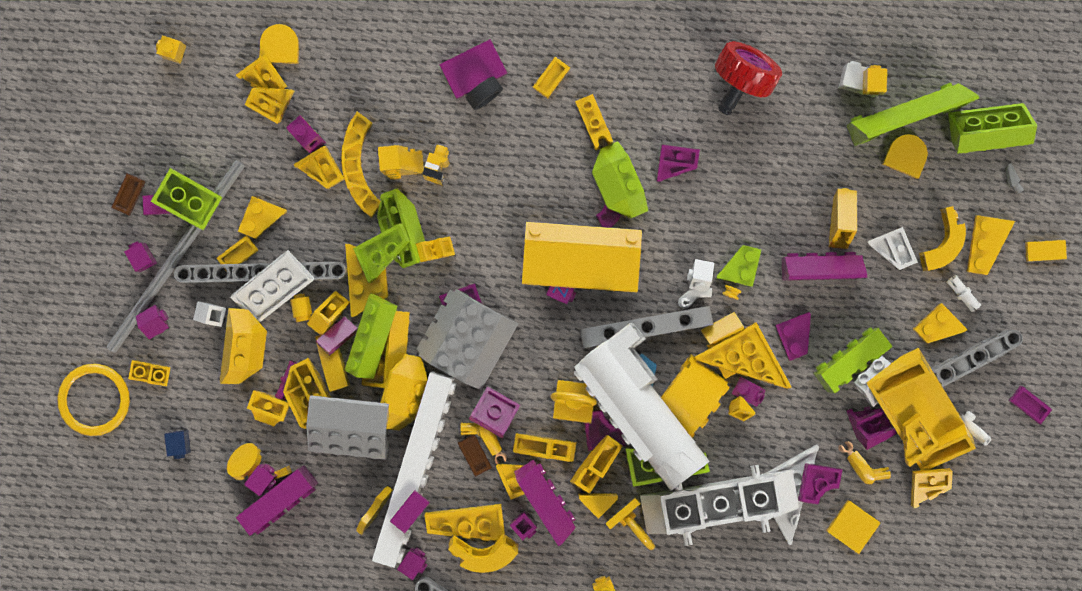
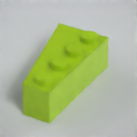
[813,327,893,394]
[625,448,710,487]

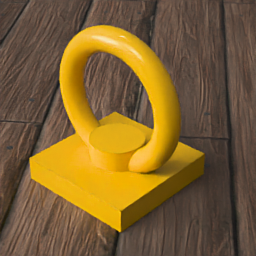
[551,380,597,423]
[605,498,655,550]

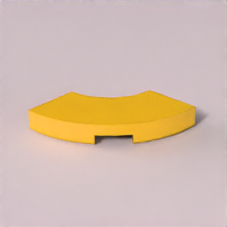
[356,486,393,535]

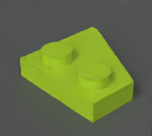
[716,245,762,287]

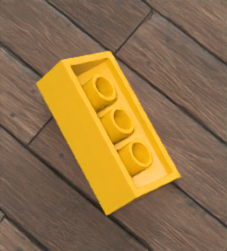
[362,311,410,388]

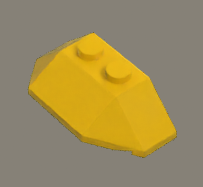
[220,308,267,384]
[380,354,428,431]
[283,358,331,430]

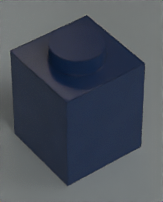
[164,430,191,459]

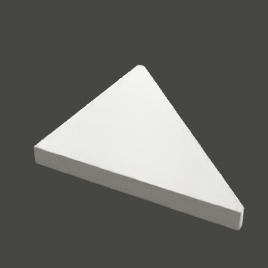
[764,444,819,545]

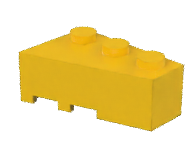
[378,145,424,180]

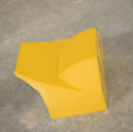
[247,390,289,426]

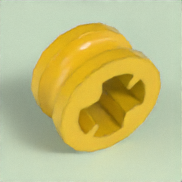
[722,285,742,300]

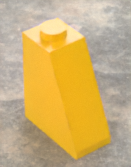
[829,188,857,249]

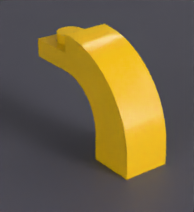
[919,206,966,271]
[448,534,519,573]

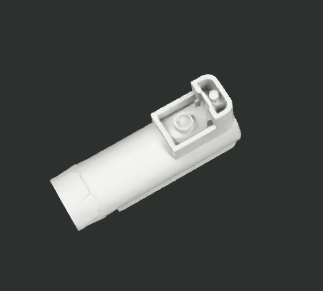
[574,323,710,491]

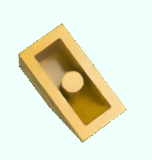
[307,291,350,336]

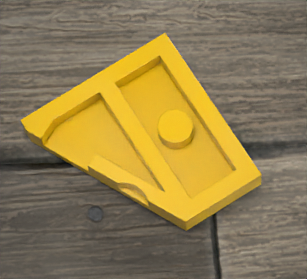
[236,54,287,89]
[245,87,294,124]
[293,146,345,189]
[238,196,287,239]
[913,303,967,343]
[911,468,952,508]

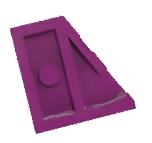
[656,144,700,182]
[774,312,811,361]

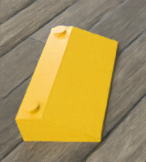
[522,222,642,292]
[867,348,976,470]

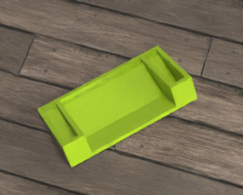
[847,83,979,146]

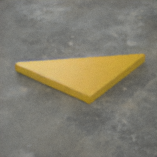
[693,322,791,389]

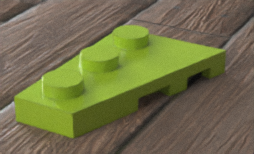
[353,223,410,283]

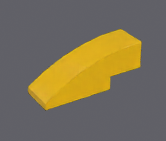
[315,335,350,392]
[513,433,577,462]
[570,435,623,494]

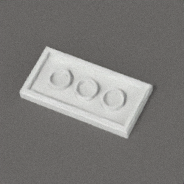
[230,250,314,323]

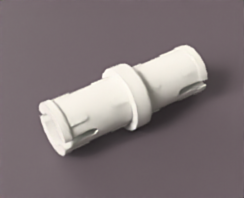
[947,275,981,312]

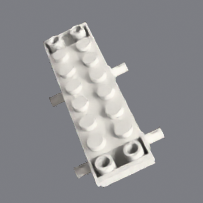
[640,465,799,546]

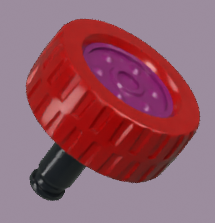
[715,41,782,115]

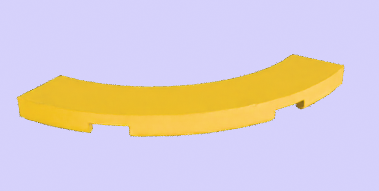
[341,111,381,218]

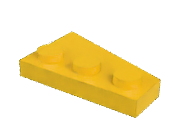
[967,215,1015,275]

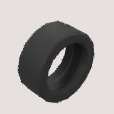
[465,77,503,110]

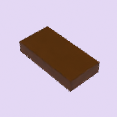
[111,173,146,216]
[458,434,492,477]

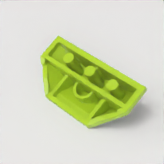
[592,141,648,219]
[377,189,425,268]

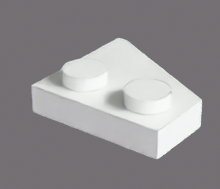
[867,227,918,270]

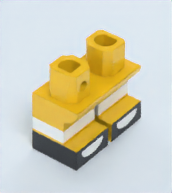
[422,145,450,186]

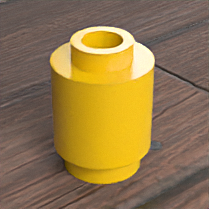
[290,293,312,322]

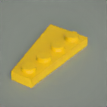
[425,504,505,541]

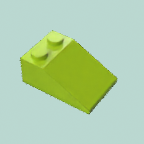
[151,168,222,230]

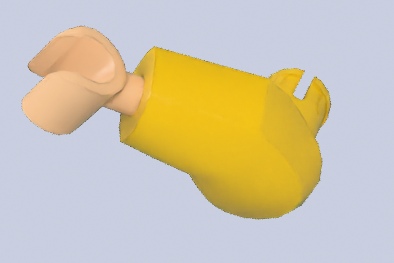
[461,423,507,464]
[839,441,891,484]

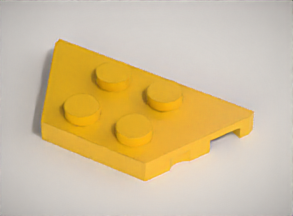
[345,244,389,317]

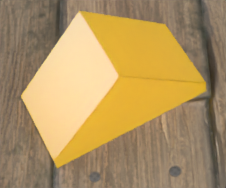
[579,493,618,519]

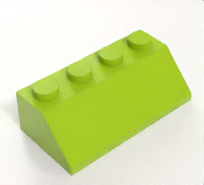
[948,103,1037,154]
[345,293,398,379]

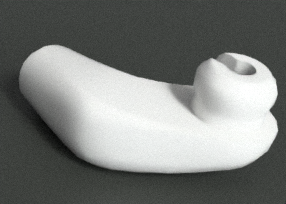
[678,288,712,309]
[961,411,991,446]

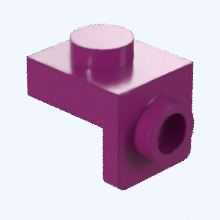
[732,377,765,407]

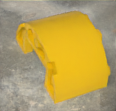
[661,354,729,438]

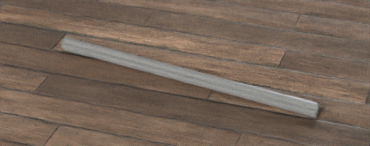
[107,160,245,353]

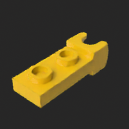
[575,94,613,150]

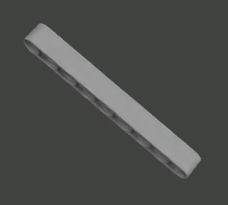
[174,262,348,283]

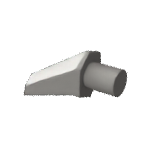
[1006,163,1024,194]

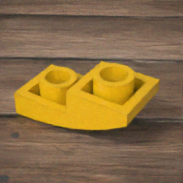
[128,360,171,386]

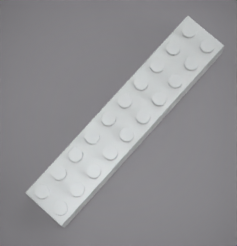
[372,371,457,568]

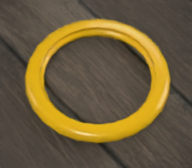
[57,364,130,436]

